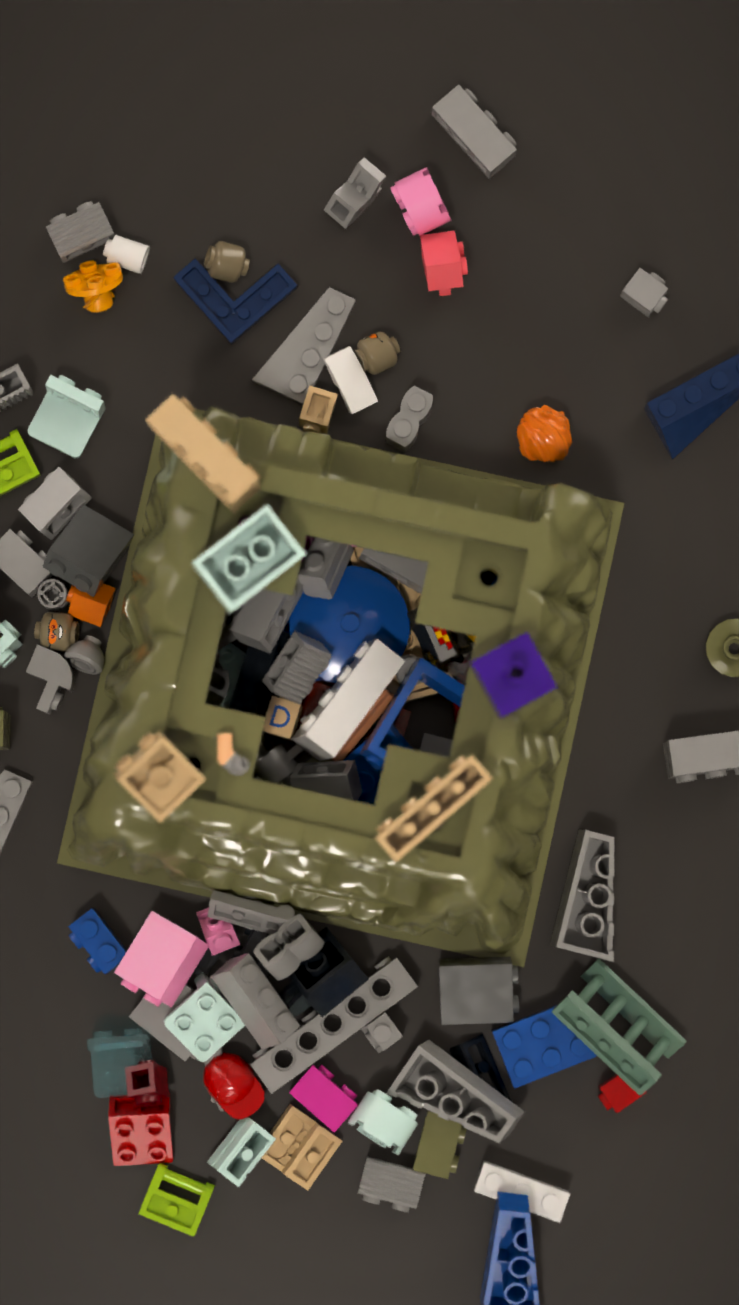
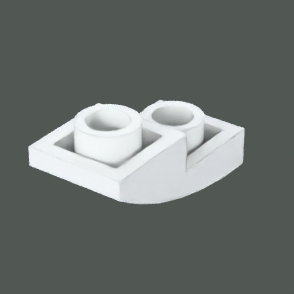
[323,346,378,414]

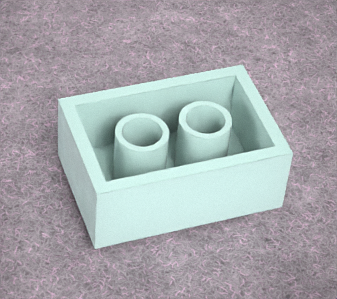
[191,504,306,614]

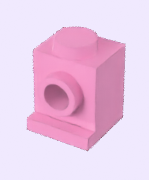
[196,907,240,956]

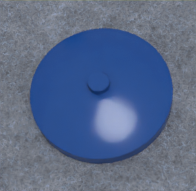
[289,566,410,685]

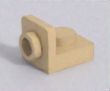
[299,385,338,434]

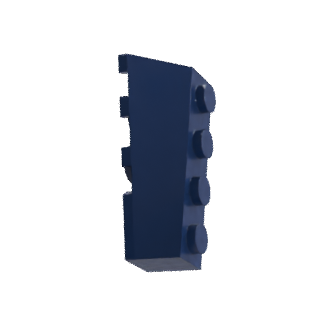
[644,354,739,460]

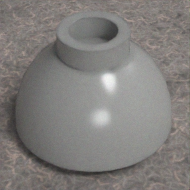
[64,635,104,675]

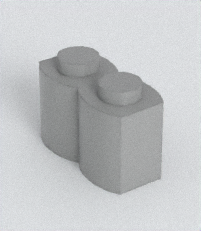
[386,385,433,452]
[254,914,325,981]

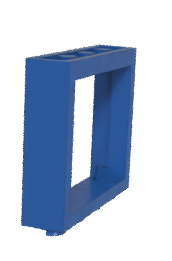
[360,658,465,770]

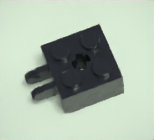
[279,927,369,1018]

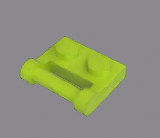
[0,429,41,496]
[138,1162,215,1237]

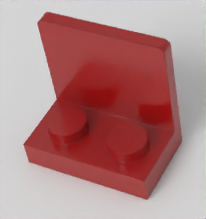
[108,1092,173,1166]

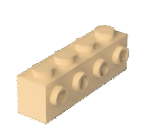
[375,755,493,863]

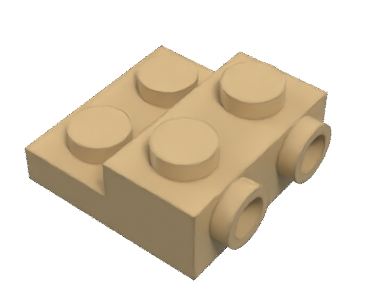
[114,731,206,823]

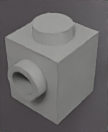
[620,268,668,317]

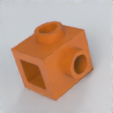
[66,584,116,627]

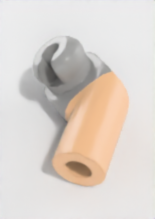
[217,733,250,776]

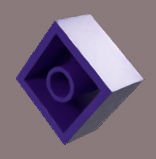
[469,632,557,719]

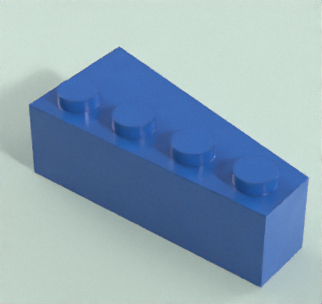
[480,1192,540,1305]

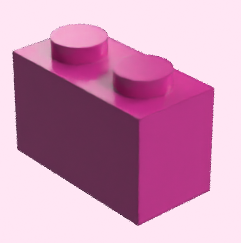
[289,1064,358,1133]

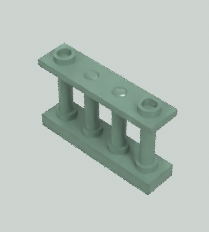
[551,958,687,1096]

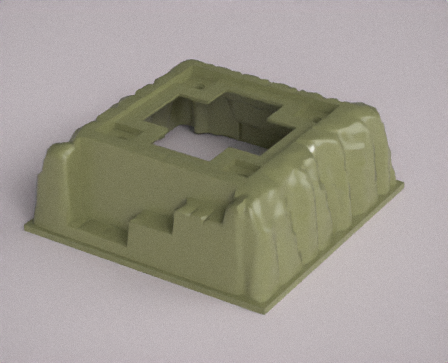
[57,402,625,967]

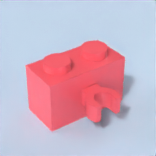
[420,231,468,296]

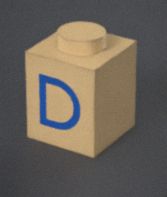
[263,696,303,741]

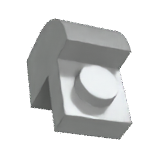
[324,157,386,229]
[26,644,75,715]

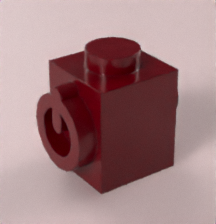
[125,1060,169,1107]

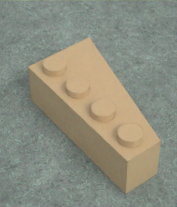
[146,394,261,514]

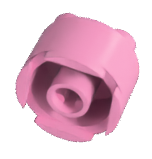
[390,167,452,236]

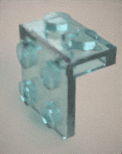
[87,1028,152,1098]

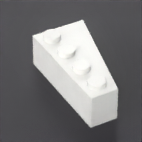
[291,639,405,761]

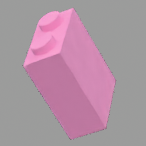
[114,911,210,1008]

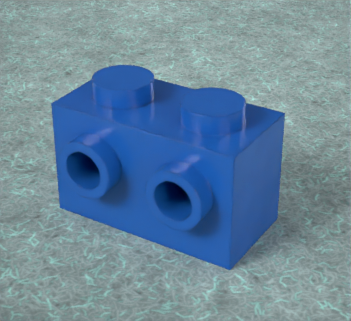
[68,908,127,974]

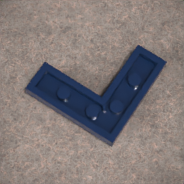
[173,258,298,345]

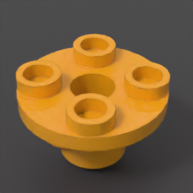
[63,260,123,313]

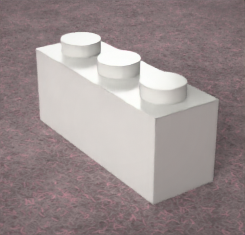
[473,1160,570,1223]

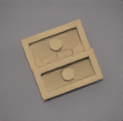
[262,1104,342,1190]

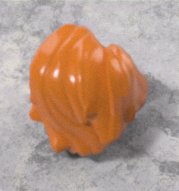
[517,405,572,462]

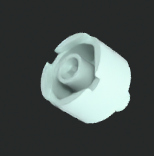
[348,1089,418,1155]

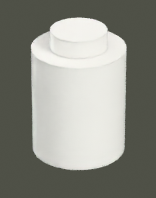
[103,235,150,274]

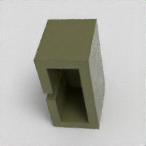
[413,1110,467,1179]

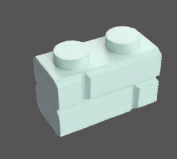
[207,1117,276,1187]

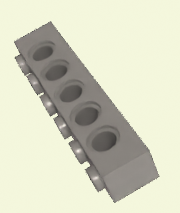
[250,956,418,1094]

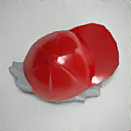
[203,1047,264,1120]

